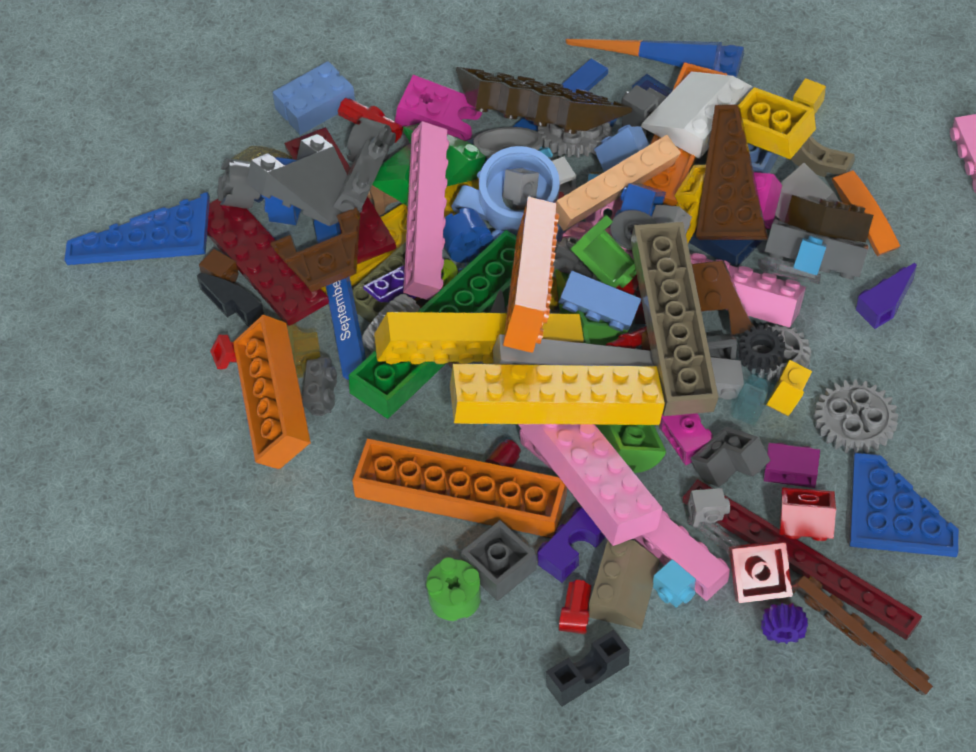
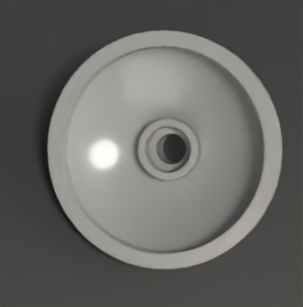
[474,127,543,158]

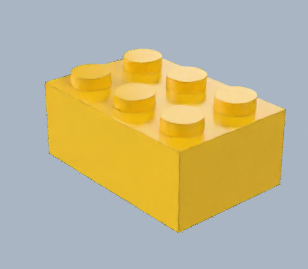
[738,87,816,159]

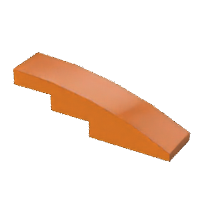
[831,170,900,256]

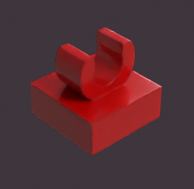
[210,335,237,369]

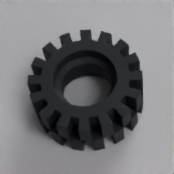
[738,325,785,373]

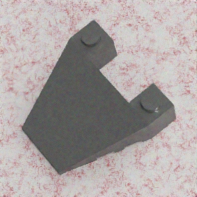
[246,134,363,226]

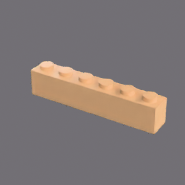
[555,135,681,231]

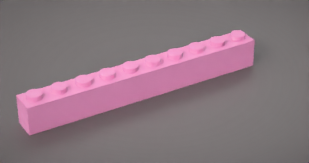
[520,429,730,601]

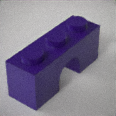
[537,507,606,583]

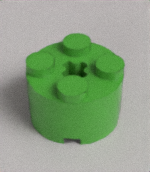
[426,557,481,621]

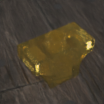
[287,325,321,378]

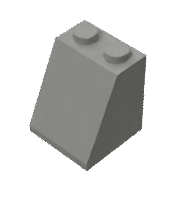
[774,163,839,222]

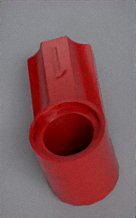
[559,580,592,635]

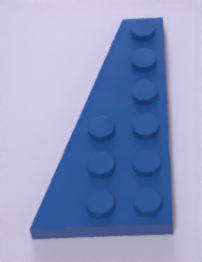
[65,192,210,265]

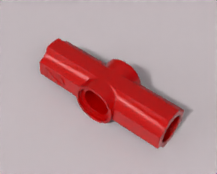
[338,98,403,143]

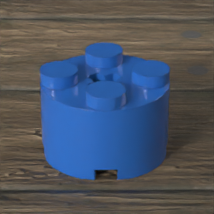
[443,208,494,263]

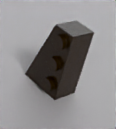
[784,195,874,243]

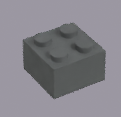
[461,520,537,601]

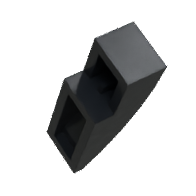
[197,273,264,327]

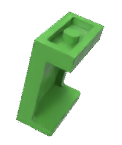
[571,215,637,288]

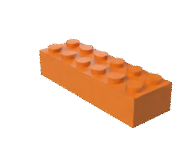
[233,315,311,469]

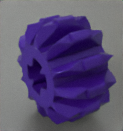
[761,603,808,644]

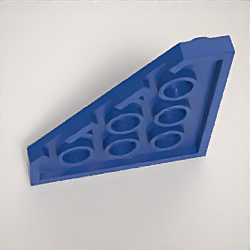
[850,453,959,557]

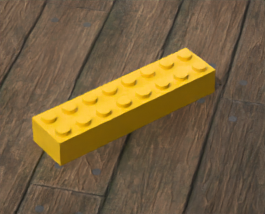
[374,312,584,364]
[450,364,665,425]

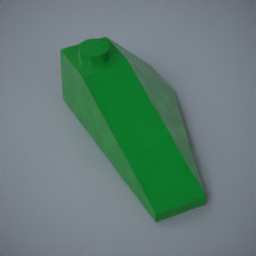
[403,124,486,187]
[372,143,411,206]

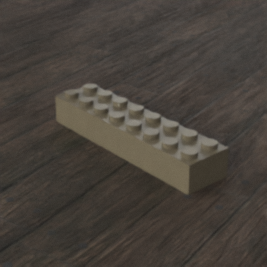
[631,222,719,416]

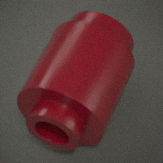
[485,439,521,468]

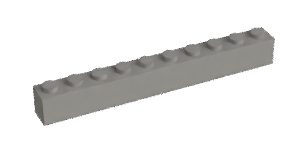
[493,334,744,400]

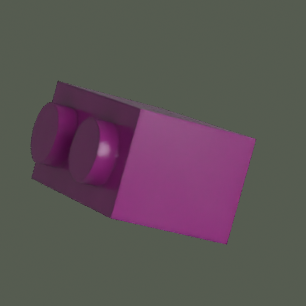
[764,443,820,488]

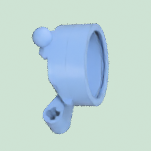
[451,146,566,243]

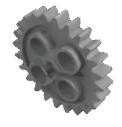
[538,123,612,158]
[814,380,898,454]

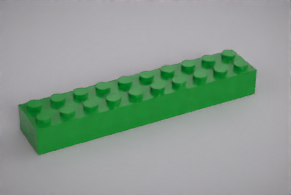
[349,230,517,419]

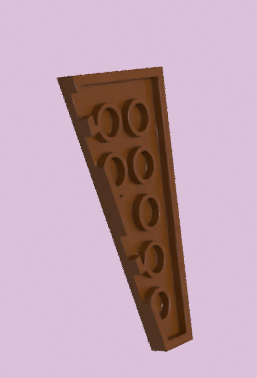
[696,104,768,240]
[791,576,933,695]

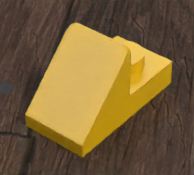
[766,360,812,416]

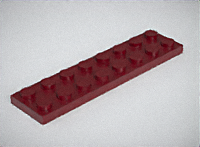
[284,127,397,264]
[207,199,329,327]

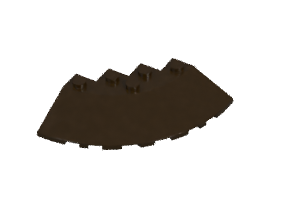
[456,67,632,134]

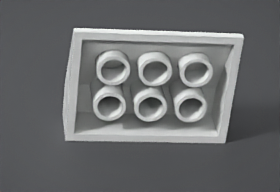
[641,71,752,159]

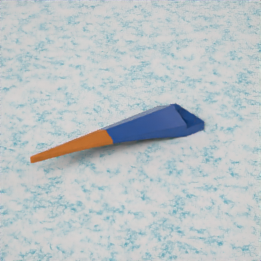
[566,39,744,78]

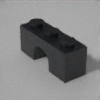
[546,630,630,707]

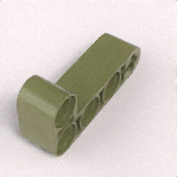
[352,243,406,323]

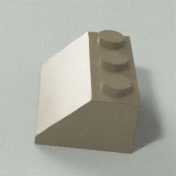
[589,540,660,630]

